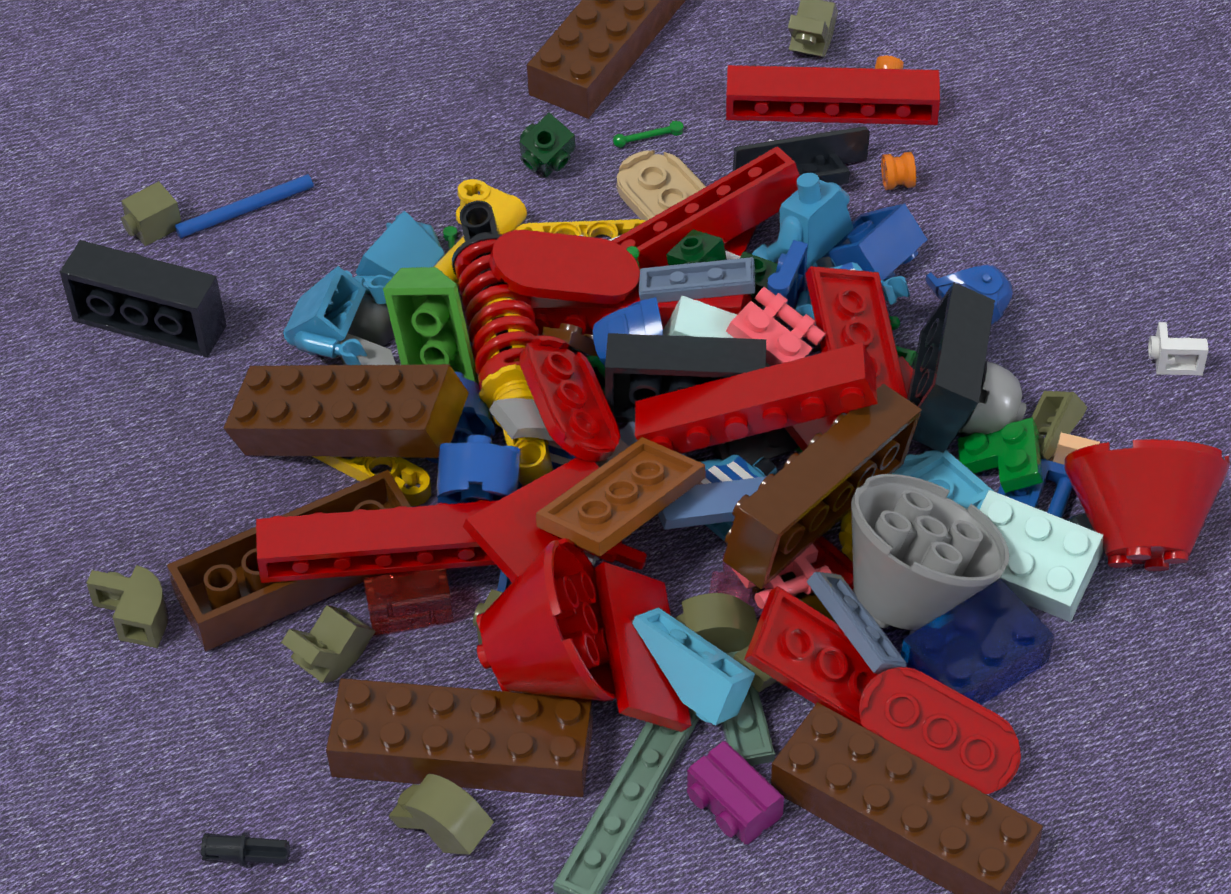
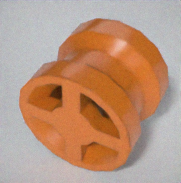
[881,152,916,190]

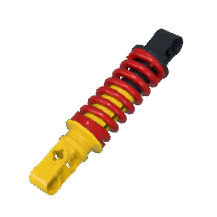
[452,201,553,486]

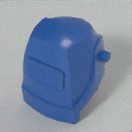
[925,265,1013,325]
[593,297,663,366]

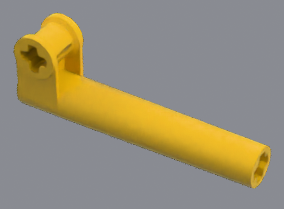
[434,179,527,287]

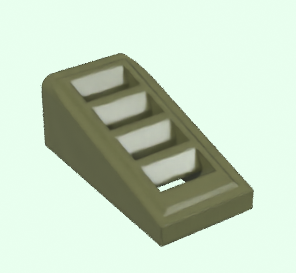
[1032,391,1087,460]

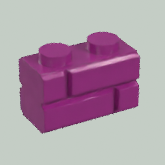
[687,741,784,845]

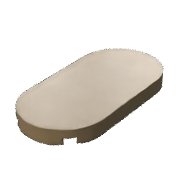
[617,150,706,221]

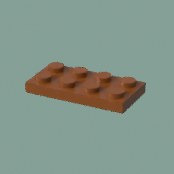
[536,437,706,556]

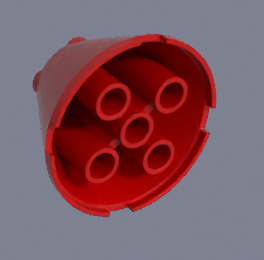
[1064,439,1230,571]
[476,538,616,702]

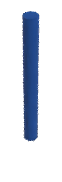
[175,174,314,238]

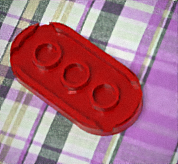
[489,230,640,304]
[519,335,621,462]
[859,667,1021,794]

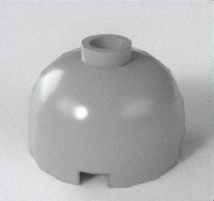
[959,360,1026,436]

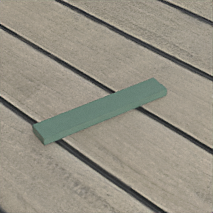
[553,707,700,894]

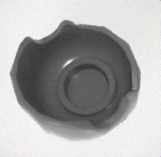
[348,294,394,347]

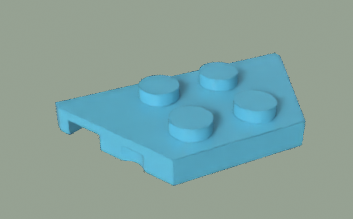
[892,450,993,510]

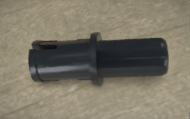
[201,832,290,867]

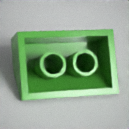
[383,267,479,385]

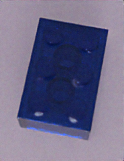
[901,579,1054,705]

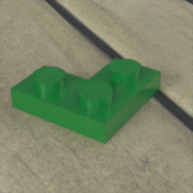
[958,417,1043,493]

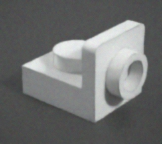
[1148,322,1208,376]

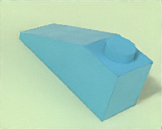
[632,607,755,726]

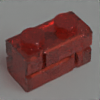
[364,569,454,636]

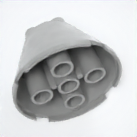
[851,474,1009,632]

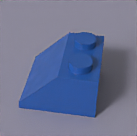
[823,203,928,281]

